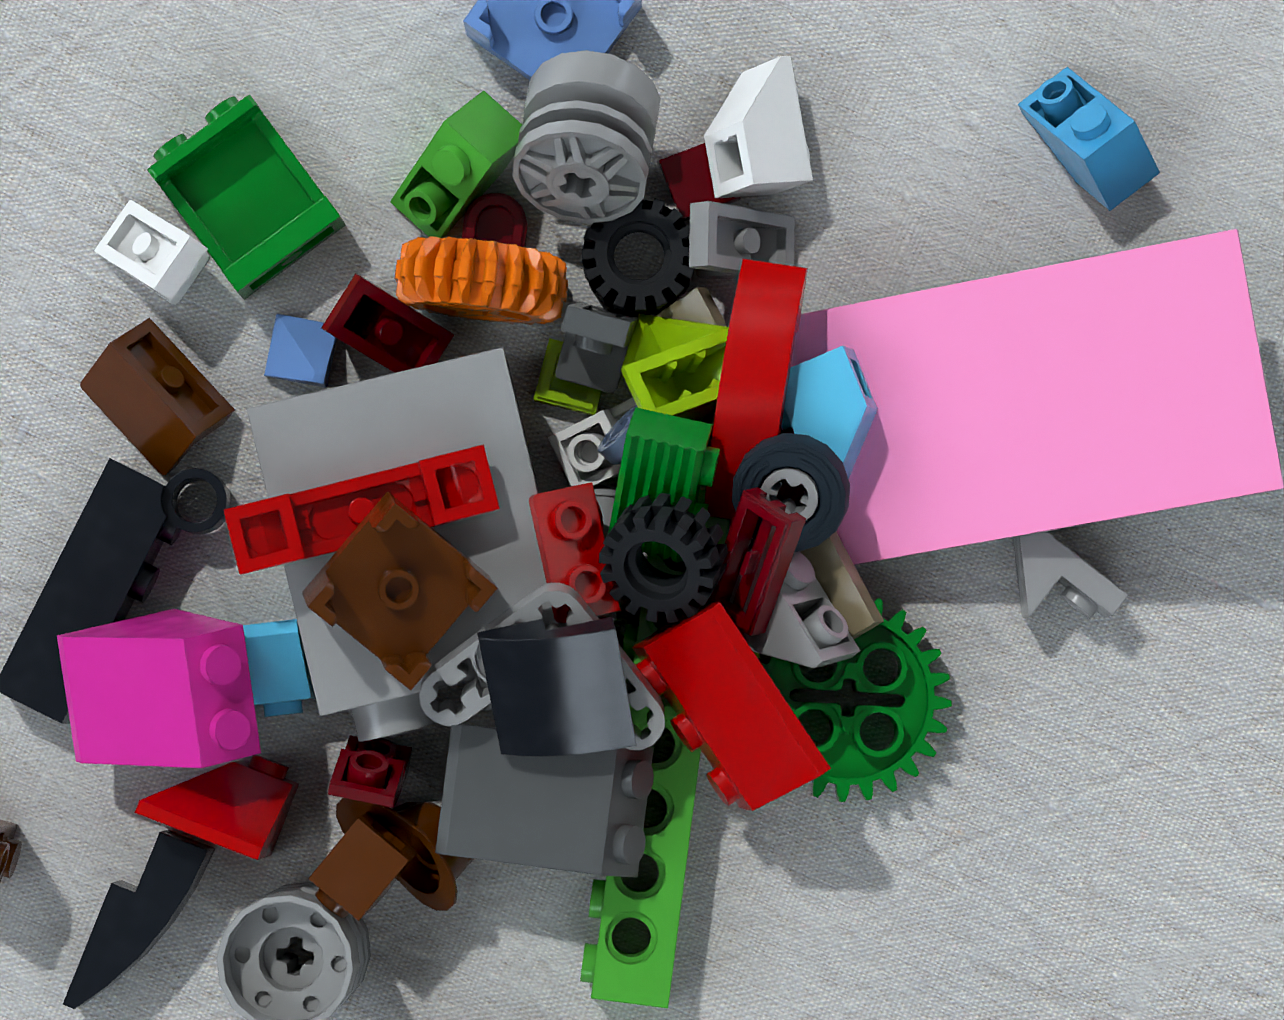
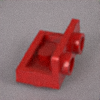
[529,482,620,624]

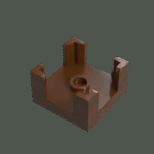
[302,491,498,690]

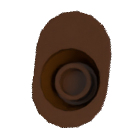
[336,798,474,911]

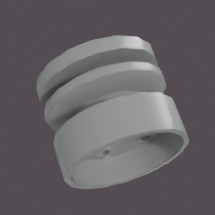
[512,50,661,223]
[216,882,371,1020]

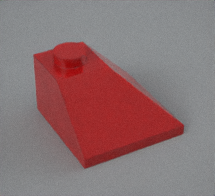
[134,755,299,860]

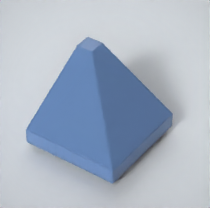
[264,314,337,388]

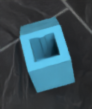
[781,346,878,479]

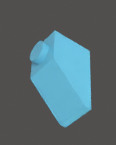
[243,619,316,717]

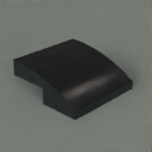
[477,617,637,756]

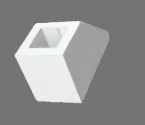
[704,56,813,198]

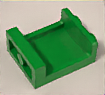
[147,95,346,300]

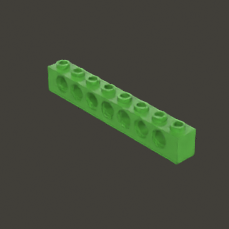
[580,489,730,1008]

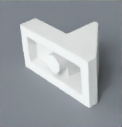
[94,200,209,305]

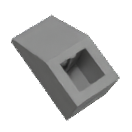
[729,551,860,668]

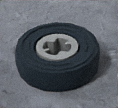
[732,433,850,552]

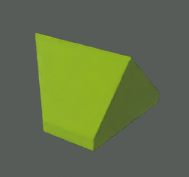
[621,314,729,421]

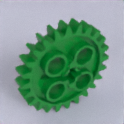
[761,598,952,802]

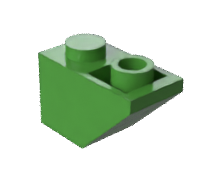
[390,90,522,238]

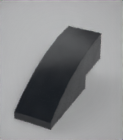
[63,830,216,1009]

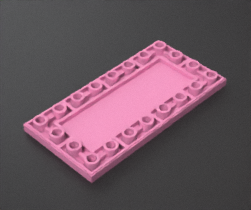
[781,229,1284,565]

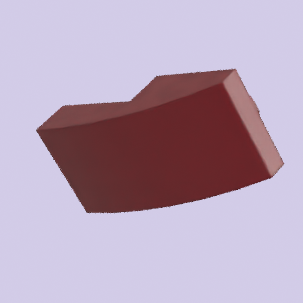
[328,735,412,808]

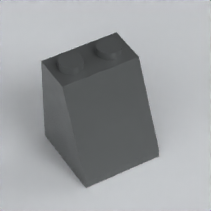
[435,724,654,878]

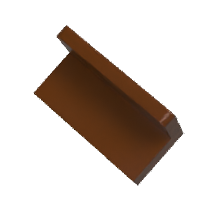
[80,318,235,475]

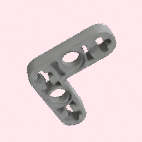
[419,582,665,750]

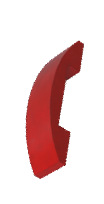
[705,259,808,520]
[223,444,500,575]

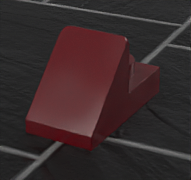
[321,273,454,373]

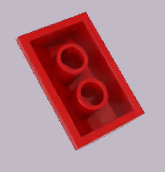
[632,602,831,811]

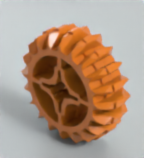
[394,236,568,325]

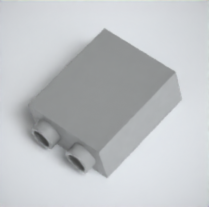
[246,347,568,742]

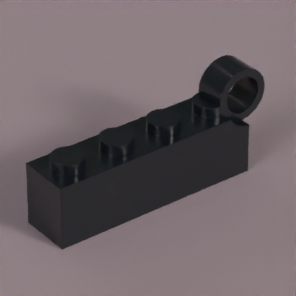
[0,458,231,724]

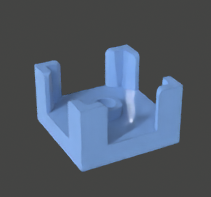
[463,0,642,80]

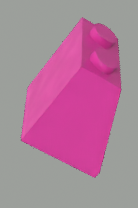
[57,609,261,768]

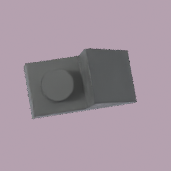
[555,301,638,393]

